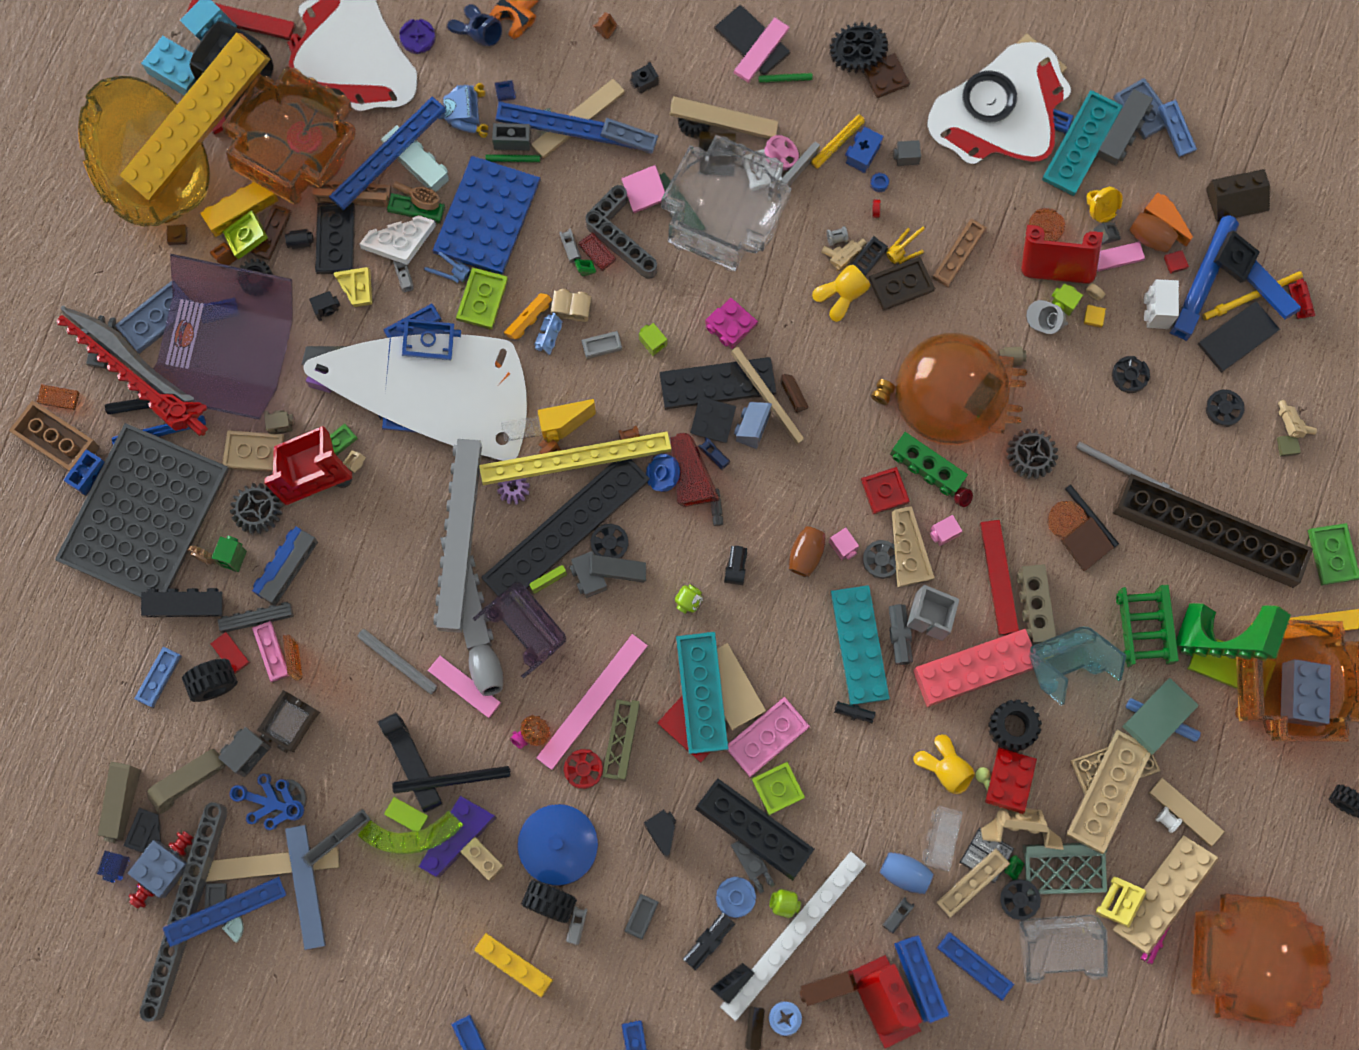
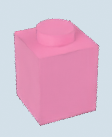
[930,515,962,546]
[829,528,859,561]

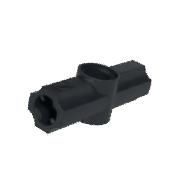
[683,913,735,971]

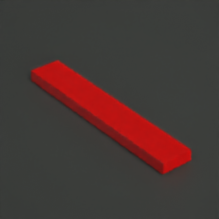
[187,0,295,40]
[980,520,1019,635]

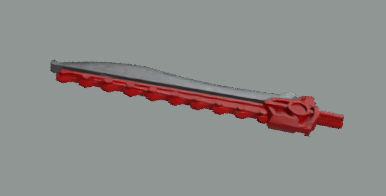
[56,306,208,436]

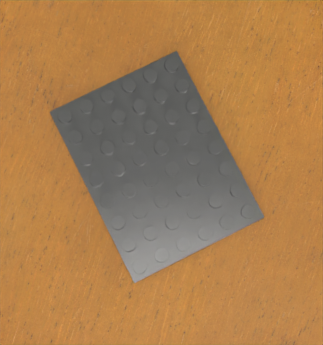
[55,423,229,598]

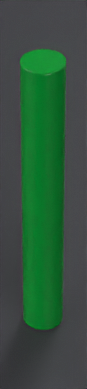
[758,73,813,83]
[485,154,540,162]

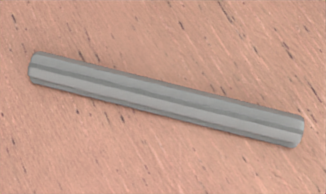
[358,629,437,694]

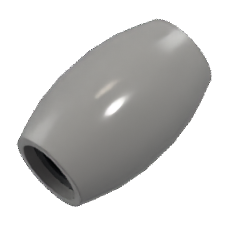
[468,644,503,696]

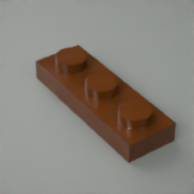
[251,204,292,261]

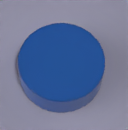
[870,173,889,192]

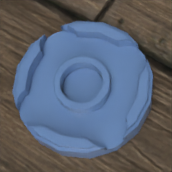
[716,877,756,918]

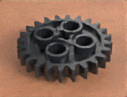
[830,22,888,74]

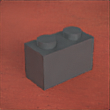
[492,123,531,151]
[569,551,607,598]

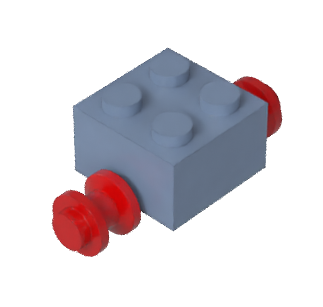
[127,831,194,909]

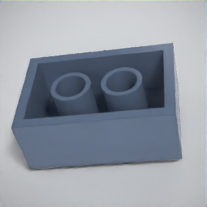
[1281,659,1331,727]

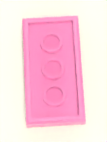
[727,697,810,777]

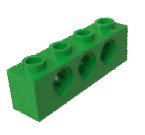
[890,432,968,497]

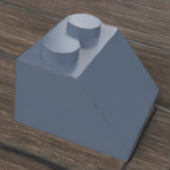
[734,402,772,449]

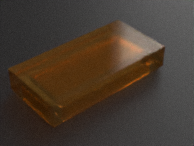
[37,384,80,410]

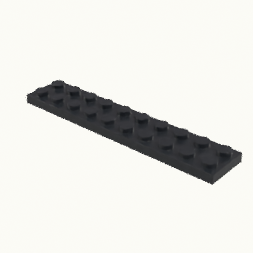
[481,459,650,607]

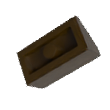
[745,1007,765,1050]

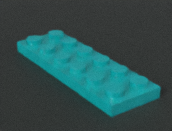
[1042,90,1123,196]
[830,585,890,706]
[676,632,729,754]

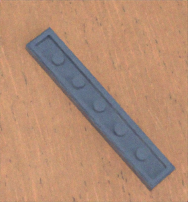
[285,825,326,950]

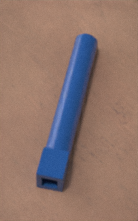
[1170,216,1239,341]

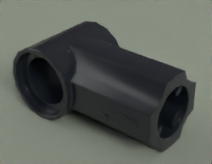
[724,546,747,586]

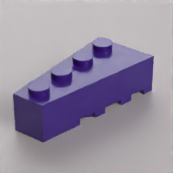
[419,796,497,878]

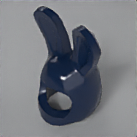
[447,4,502,47]

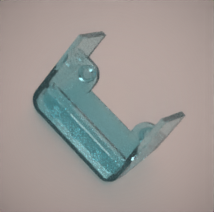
[1029,626,1126,706]

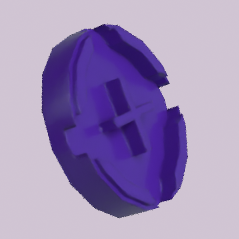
[400,19,436,54]

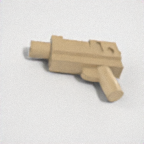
[821,239,867,271]
[1278,400,1317,438]

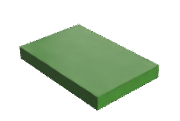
[1308,523,1359,586]

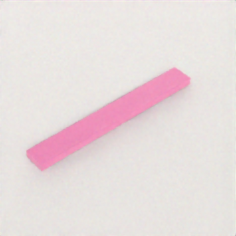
[536,634,648,770]

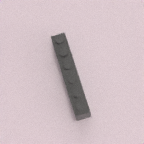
[218,602,294,633]
[301,809,370,867]

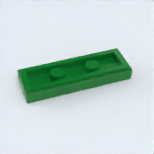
[387,193,445,223]

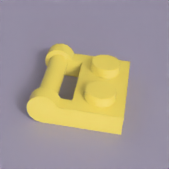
[1095,877,1147,928]

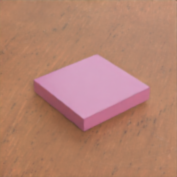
[622,165,668,213]

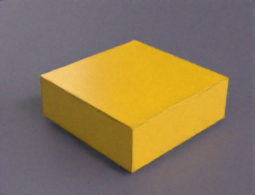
[1083,305,1106,328]

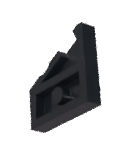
[123,808,161,853]

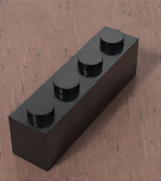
[141,588,223,618]

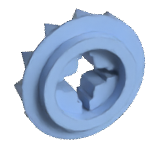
[769,1002,802,1035]

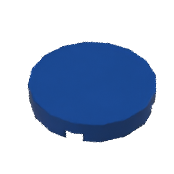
[646,454,680,492]

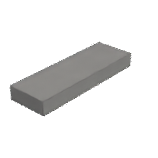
[780,141,820,191]

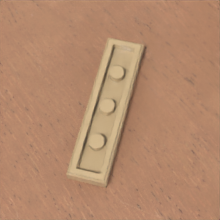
[1149,778,1225,847]
[936,848,1010,918]

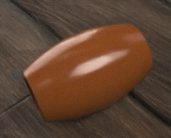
[1129,212,1179,253]
[789,526,825,577]

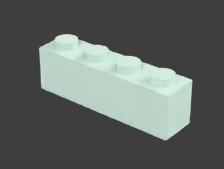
[381,125,449,192]

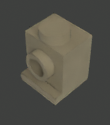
[264,410,295,434]

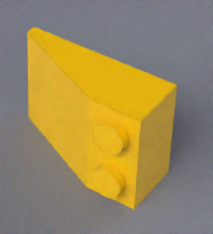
[537,399,596,443]

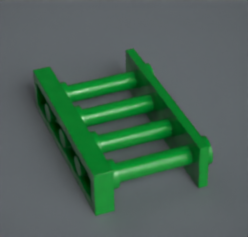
[1116,585,1179,667]

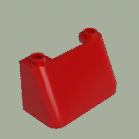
[1021,225,1103,284]

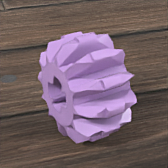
[497,478,530,505]

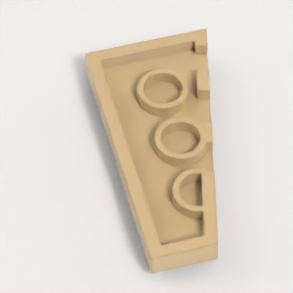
[892,506,934,588]

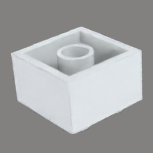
[1144,279,1179,329]

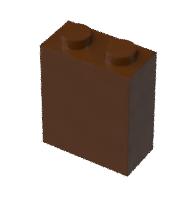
[799,969,858,1007]

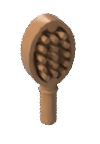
[393,181,439,210]

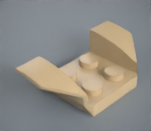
[981,807,1064,850]

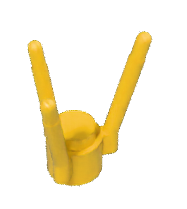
[886,227,925,264]

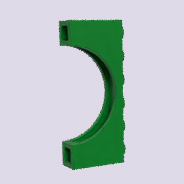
[1176,603,1291,661]

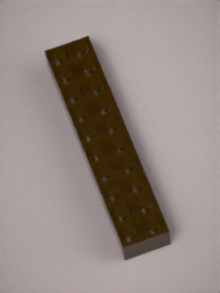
[1113,474,1313,588]

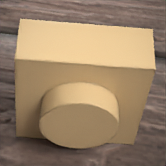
[343,450,366,473]

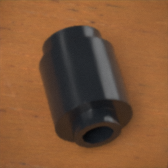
[285,229,314,249]

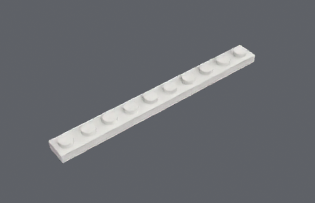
[720,852,866,1021]

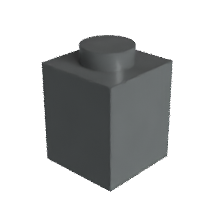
[893,140,921,166]

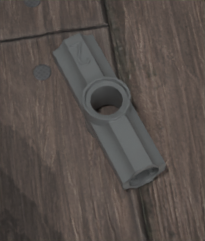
[888,604,913,665]

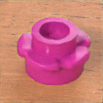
[510,731,528,749]

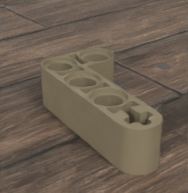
[147,749,226,814]

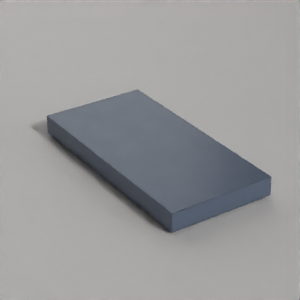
[115,279,196,354]

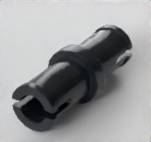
[834,701,876,724]

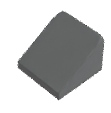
[1094,222,1121,245]

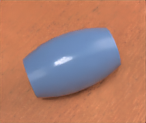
[880,852,934,894]

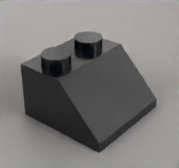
[644,809,676,860]

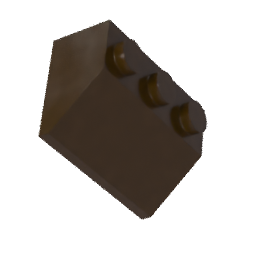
[1206,169,1270,222]

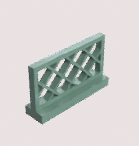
[1023,843,1107,895]

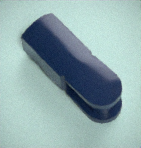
[698,438,730,470]

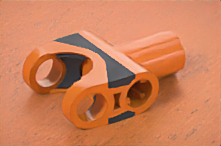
[490,0,539,39]

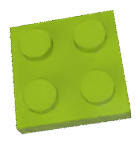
[222,210,268,259]
[751,762,805,815]

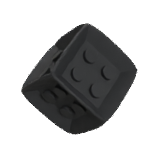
[190,21,274,110]

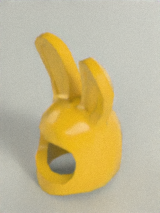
[812,265,871,322]
[913,734,975,794]

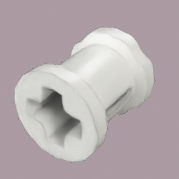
[1155,807,1182,833]

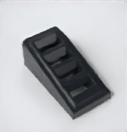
[851,236,888,276]
[711,963,754,1005]

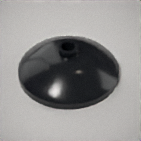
[962,71,1017,122]

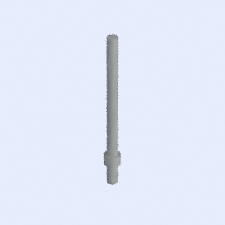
[1076,441,1183,495]

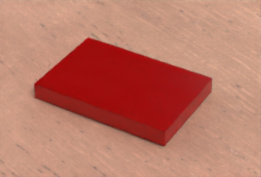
[657,696,711,763]

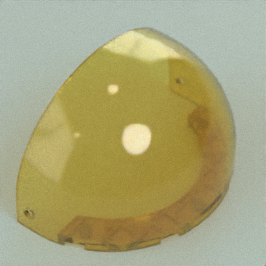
[78,76,210,227]

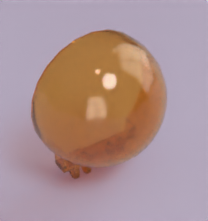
[896,333,1027,445]

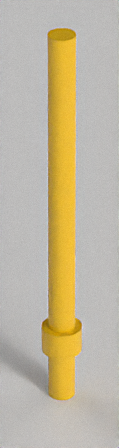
[1202,271,1303,321]

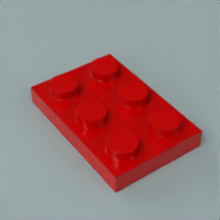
[985,747,1037,814]

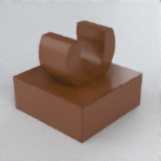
[593,12,618,39]
[538,440,561,454]

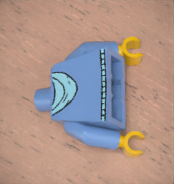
[438,83,488,138]

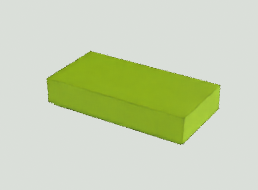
[529,565,567,594]
[384,797,429,834]

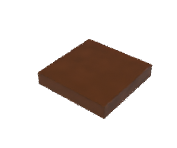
[1061,517,1114,571]

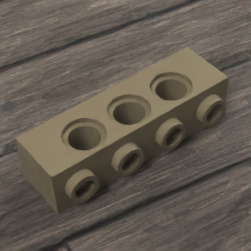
[1017,564,1057,646]

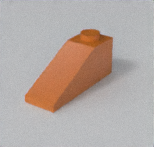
[1143,192,1193,247]

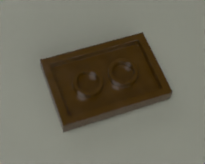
[869,257,935,311]

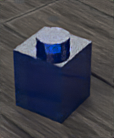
[97,850,130,883]

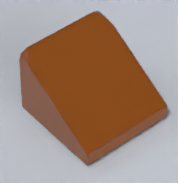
[209,242,237,269]

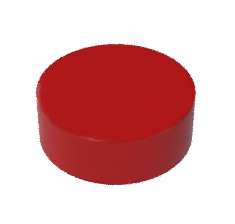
[872,199,881,218]

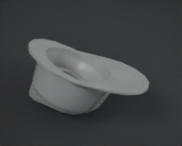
[1026,300,1068,334]

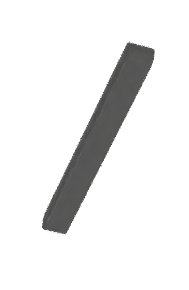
[139,802,228,1022]

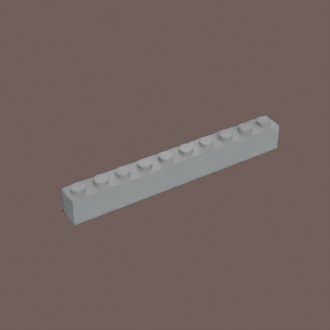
[434,439,482,633]

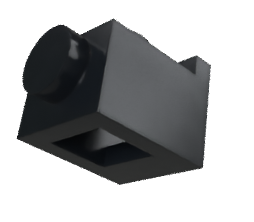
[630,62,659,94]
[309,291,341,321]

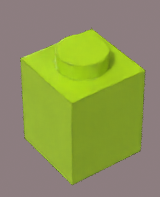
[639,323,667,356]

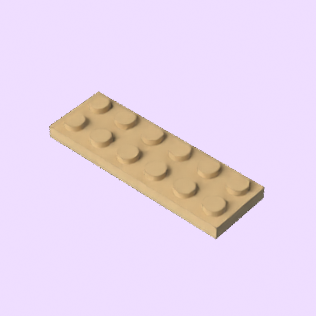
[1066,730,1151,854]
[1113,835,1219,955]

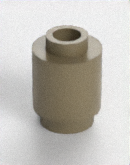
[998,347,1026,366]

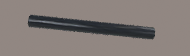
[1065,484,1119,549]

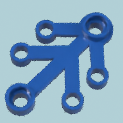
[230,774,304,830]

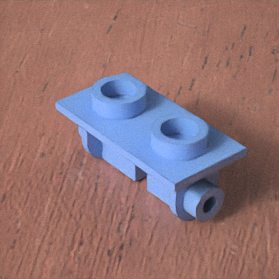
[534,313,563,355]

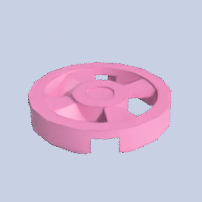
[764,135,799,170]

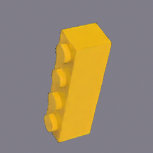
[200,176,279,238]
[474,933,554,997]

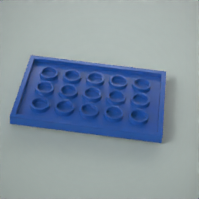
[433,156,540,275]

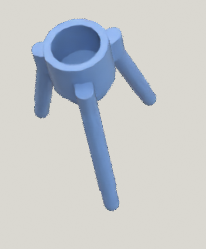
[424,252,471,283]

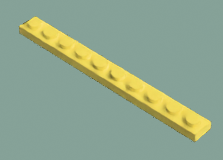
[479,432,671,485]

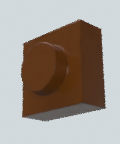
[167,224,187,245]

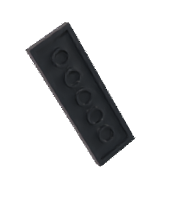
[659,357,776,410]
[695,778,815,881]

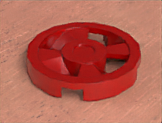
[564,749,603,789]

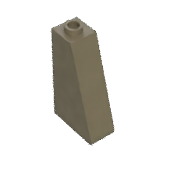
[98,761,141,843]

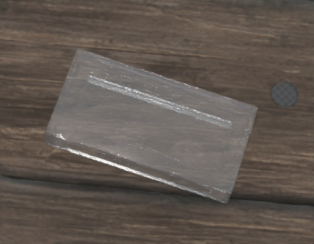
[501,416,542,442]

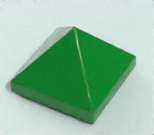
[574,259,596,277]
[1004,855,1025,880]

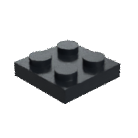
[1214,231,1260,283]
[690,397,737,443]

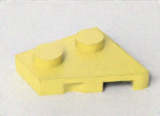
[334,267,372,307]

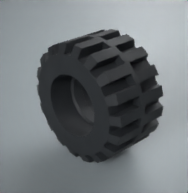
[182,659,238,702]
[988,700,1042,752]
[521,880,577,923]

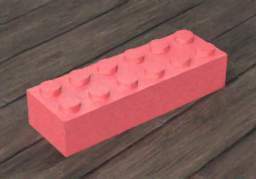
[913,629,1040,707]

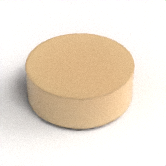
[1086,284,1105,301]

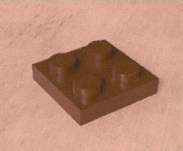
[864,53,910,99]

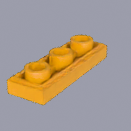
[503,293,552,339]

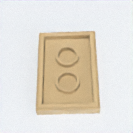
[223,430,285,472]

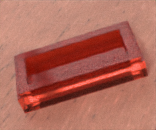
[578,232,616,271]

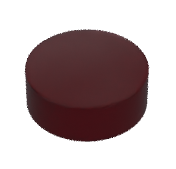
[954,487,973,507]

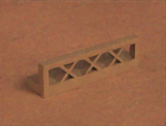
[313,180,391,207]

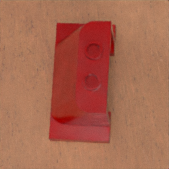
[264,426,352,505]
[852,955,922,1049]

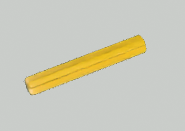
[811,114,865,169]

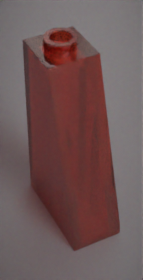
[670,433,720,507]

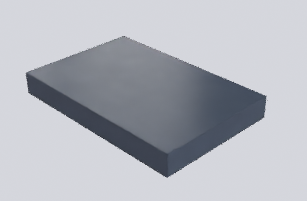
[1113,78,1166,140]

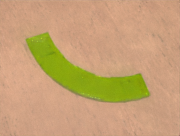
[358,811,464,854]

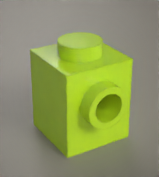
[1051,283,1083,316]

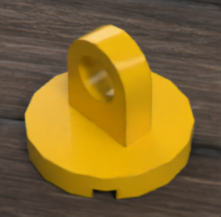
[1087,187,1123,223]

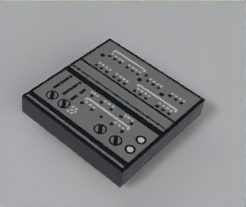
[959,828,1015,884]

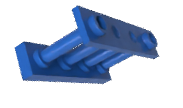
[894,935,949,1023]

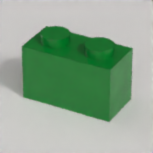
[212,536,247,572]

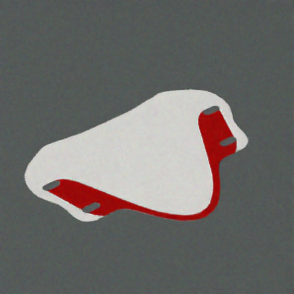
[288,0,417,111]
[927,42,1071,164]

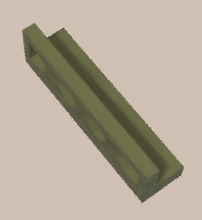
[602,699,640,782]

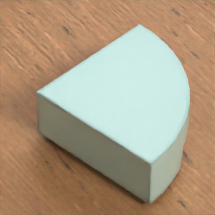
[222,917,243,943]

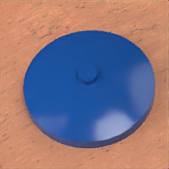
[518,804,598,886]

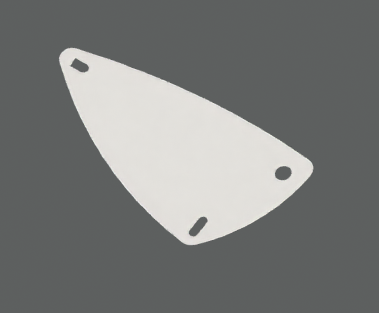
[304,334,527,461]

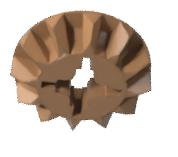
[188,546,217,566]

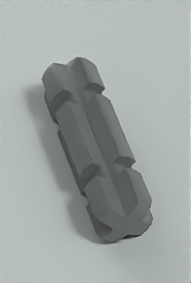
[709,489,723,526]

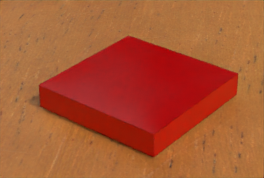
[861,467,910,515]

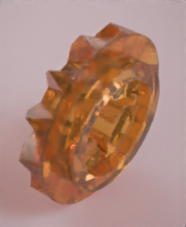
[520,715,550,746]

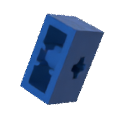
[845,126,884,173]
[63,449,104,496]

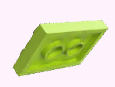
[456,267,508,330]

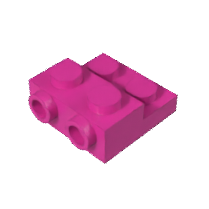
[705,298,758,349]

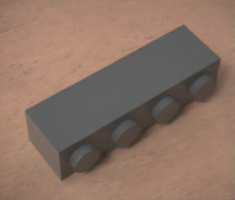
[1097,89,1154,166]

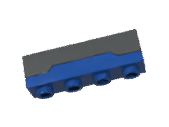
[252,526,318,605]

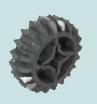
[1006,428,1058,479]
[230,483,283,534]

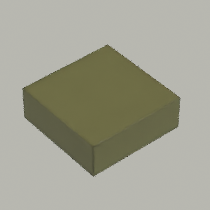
[1277,436,1301,457]

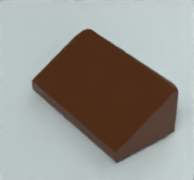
[780,374,808,413]

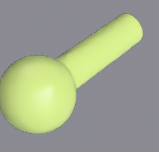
[975,767,991,791]

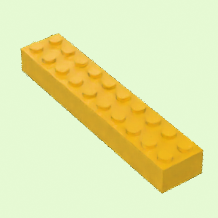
[120,32,271,200]

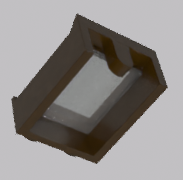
[257,690,321,753]

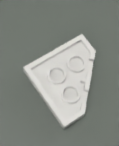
[360,216,436,265]

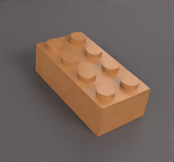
[9,400,100,472]

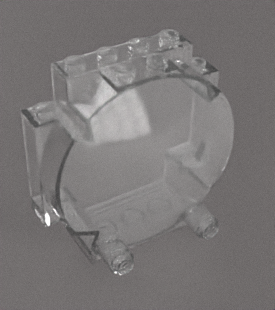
[661,135,792,272]

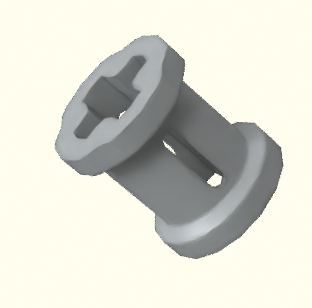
[826,226,849,246]

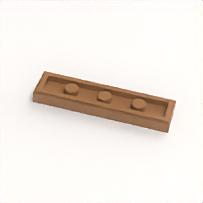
[933,219,987,287]

